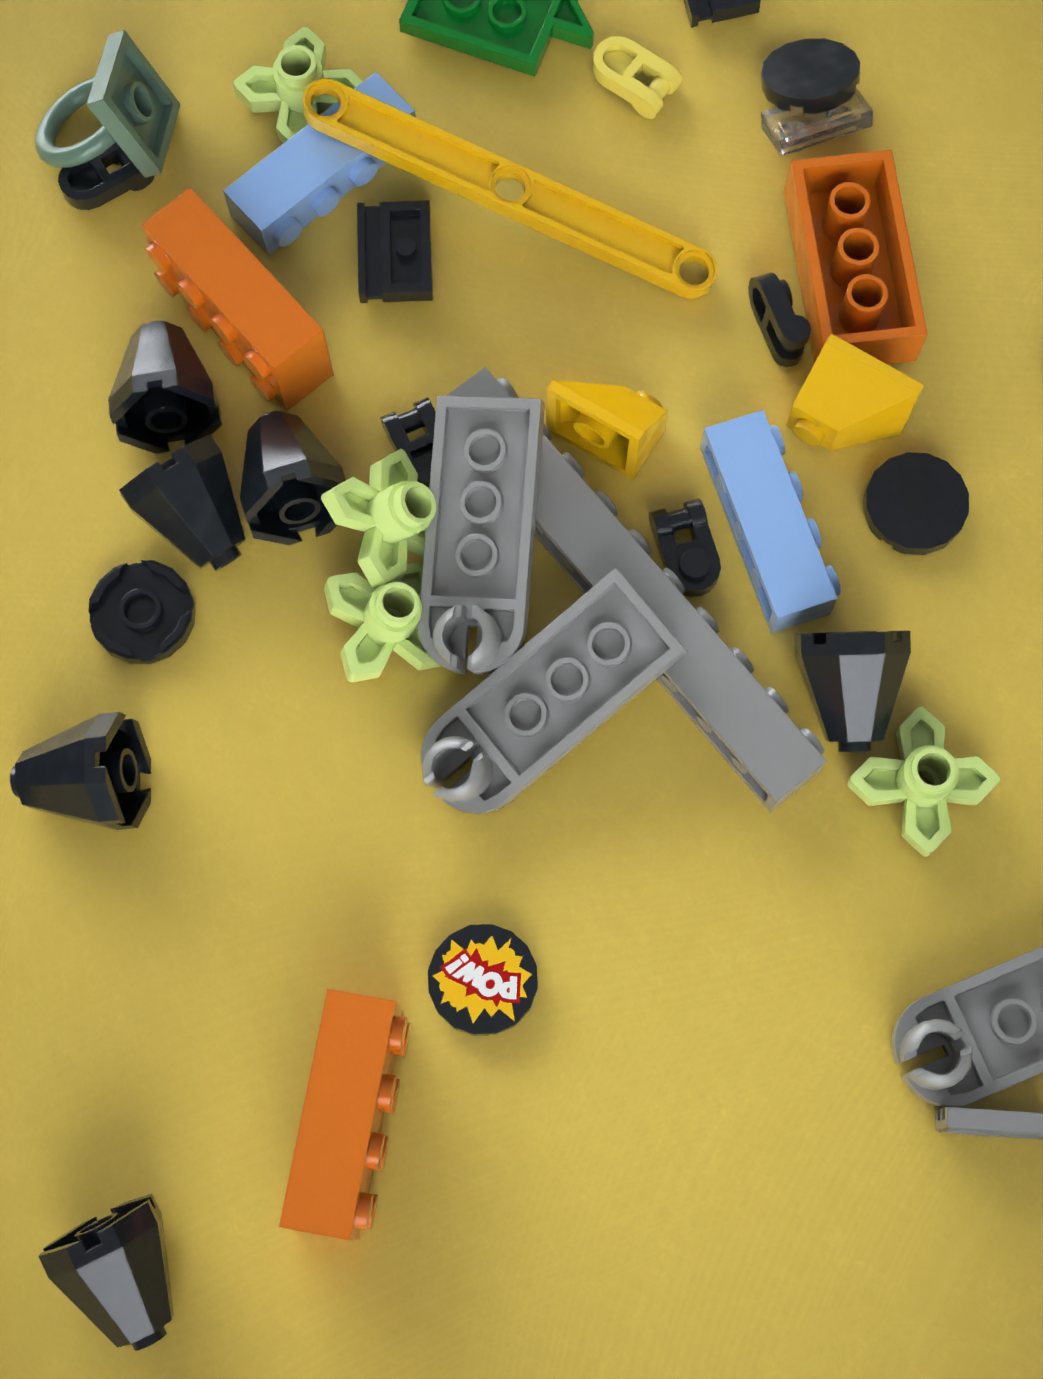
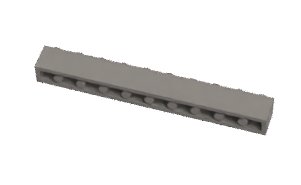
[446,367,827,813]

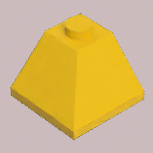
[786,334,924,451]
[546,380,668,480]

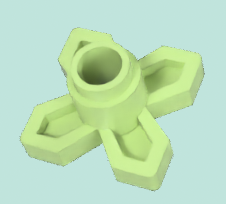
[233,27,363,144]
[321,449,436,588]
[324,562,442,682]
[847,706,1000,857]

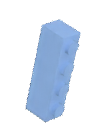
[223,72,416,256]
[700,410,840,634]

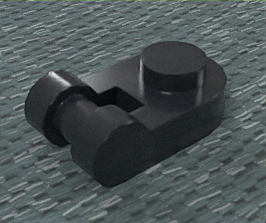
[58,142,154,210]
[748,272,811,367]
[380,397,436,488]
[649,498,721,597]

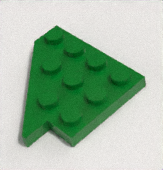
[399,0,594,77]

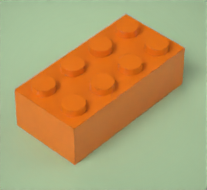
[784,149,928,364]
[141,187,334,411]
[279,989,411,1240]

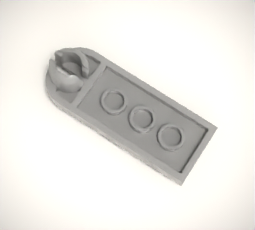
[418,396,545,675]
[421,568,688,814]
[891,946,1043,1107]

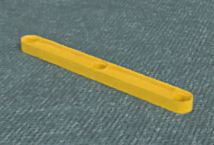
[303,78,718,299]

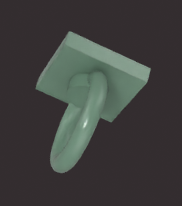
[35,30,181,178]

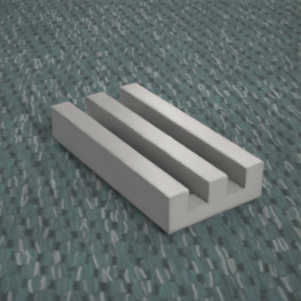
[935,1107,1043,1140]

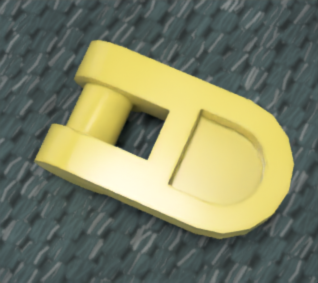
[593,36,683,119]

